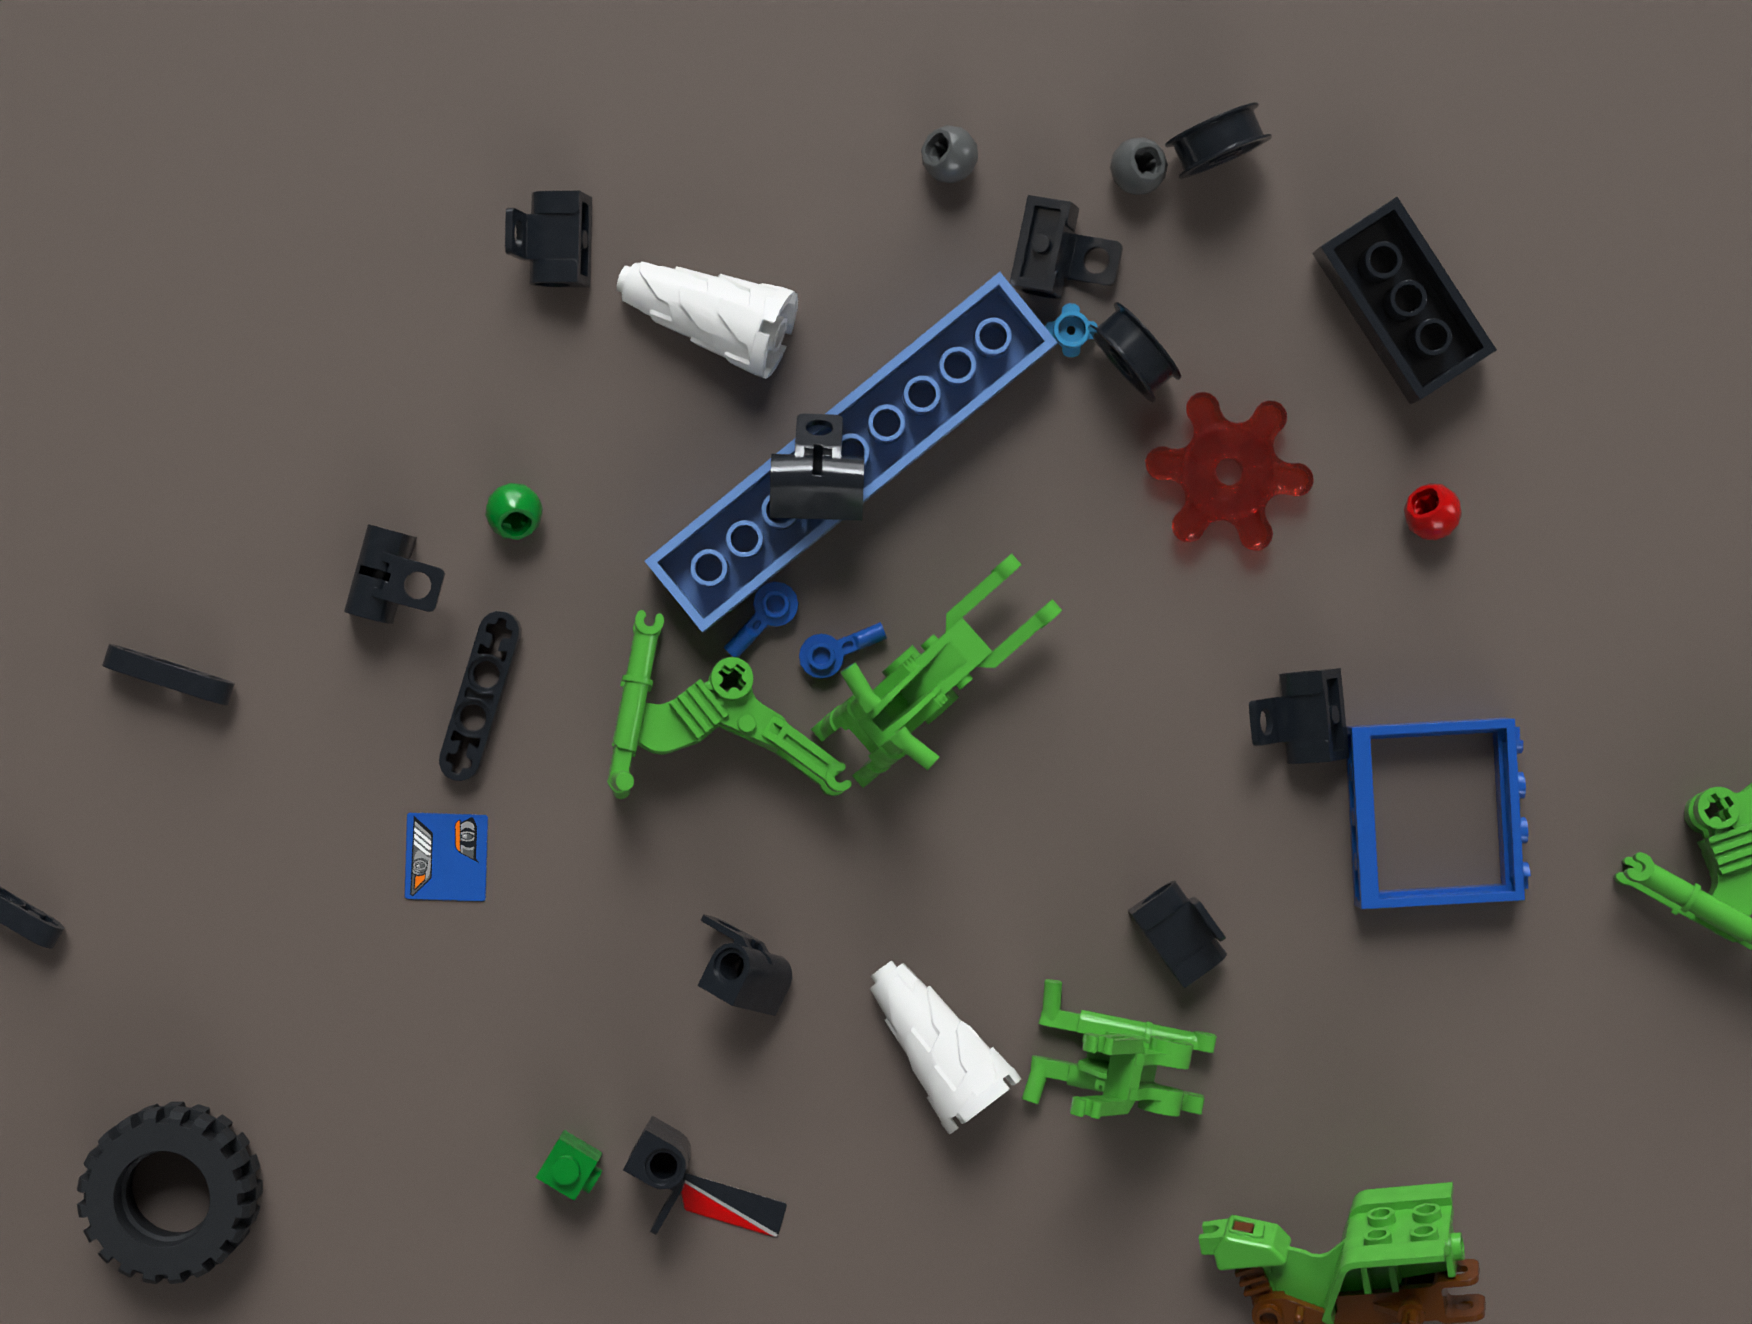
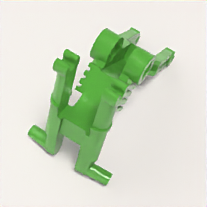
[810,553,1062,788]
[607,610,852,799]
[1613,782,1752,951]
[1021,979,1217,1119]

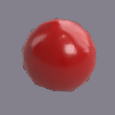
[1403,483,1462,540]

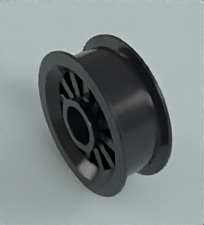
[1165,102,1272,179]
[1088,302,1181,402]

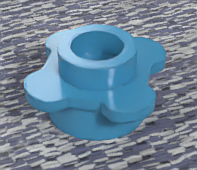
[1045,303,1098,358]

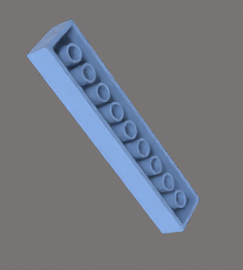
[645,272,1058,632]

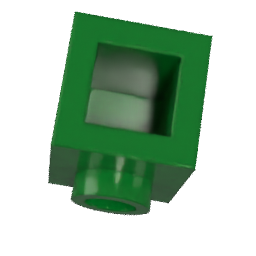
[535,1130,603,1201]

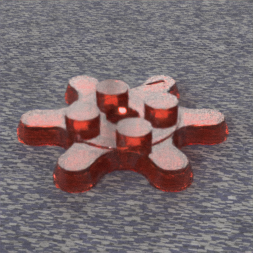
[1145,392,1314,551]

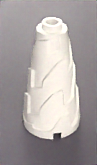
[617,261,798,379]
[870,961,1021,1135]

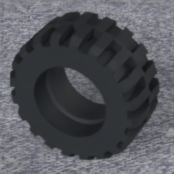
[77,1102,263,1284]

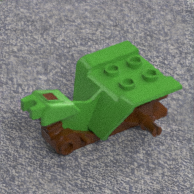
[1198,1182,1486,1324]

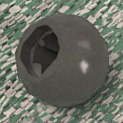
[921,125,978,183]
[1110,137,1168,195]

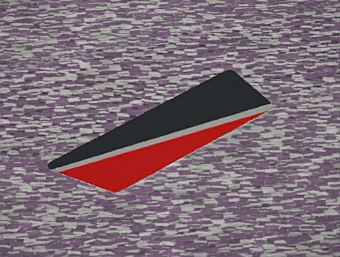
[681,1173,787,1237]

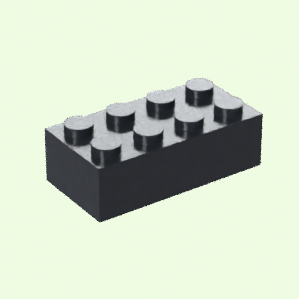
[1312,197,1497,404]

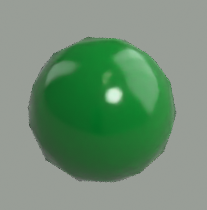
[485,483,543,540]

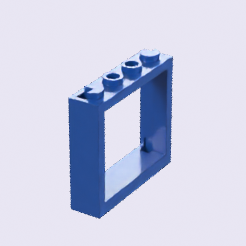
[1346,717,1531,909]

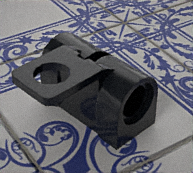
[505,190,592,287]
[1009,195,1123,299]
[770,413,865,521]
[344,524,445,624]
[1249,668,1349,764]
[1128,880,1227,988]
[697,914,792,1016]
[623,1116,691,1235]

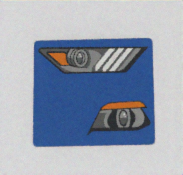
[405,813,488,901]

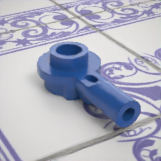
[723,582,799,658]
[799,622,887,679]

